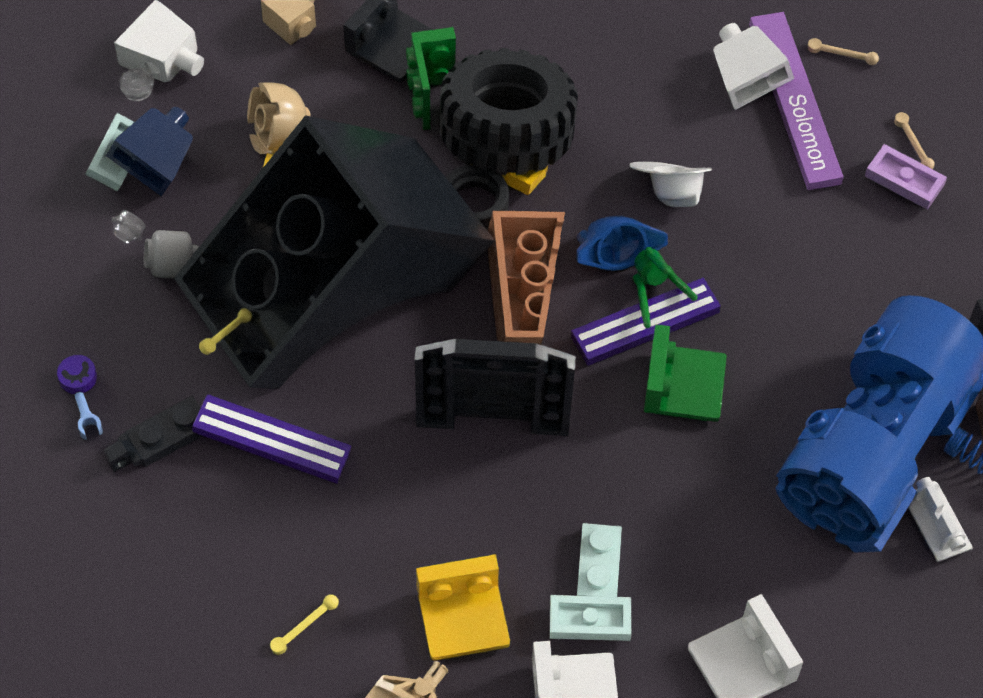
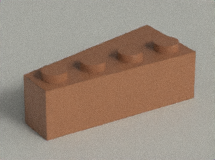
[488,211,565,345]

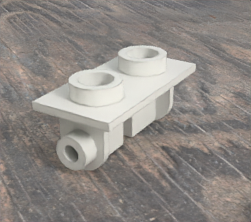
[908,477,973,562]

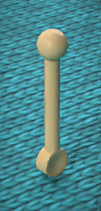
[808,38,879,65]
[894,112,935,169]

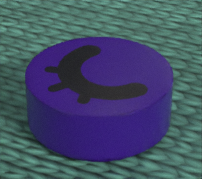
[57,355,97,394]

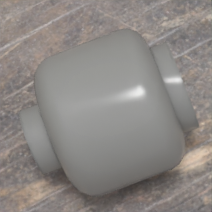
[143,230,199,278]

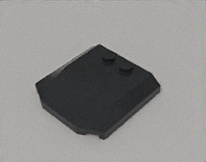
[415,339,576,436]

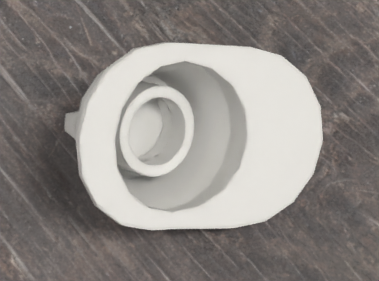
[629,162,712,207]

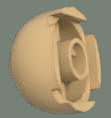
[247,83,310,154]

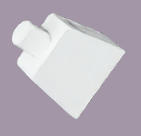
[114,0,204,82]
[713,23,794,110]

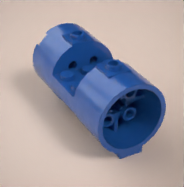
[775,295,983,553]

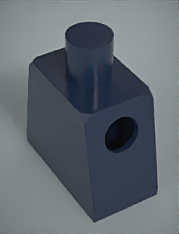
[106,107,193,197]

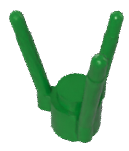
[633,247,698,328]

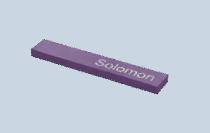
[749,12,844,190]

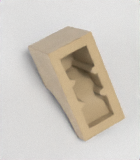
[261,0,316,45]

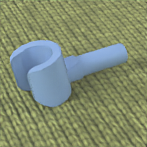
[75,392,103,440]

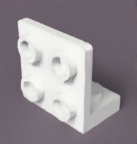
[688,594,803,698]
[532,641,618,698]

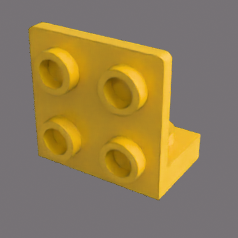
[416,554,510,661]

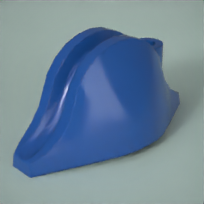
[577,216,668,271]

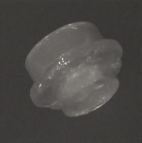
[119,68,154,101]
[111,210,146,243]

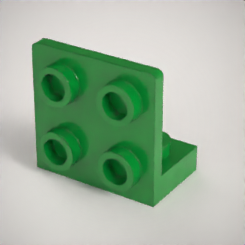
[406,27,456,130]
[644,324,727,422]

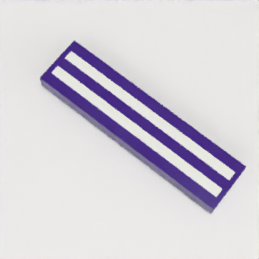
[571,277,721,366]
[192,394,351,484]

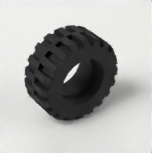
[439,48,578,175]

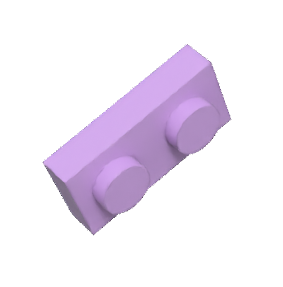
[865,144,947,210]

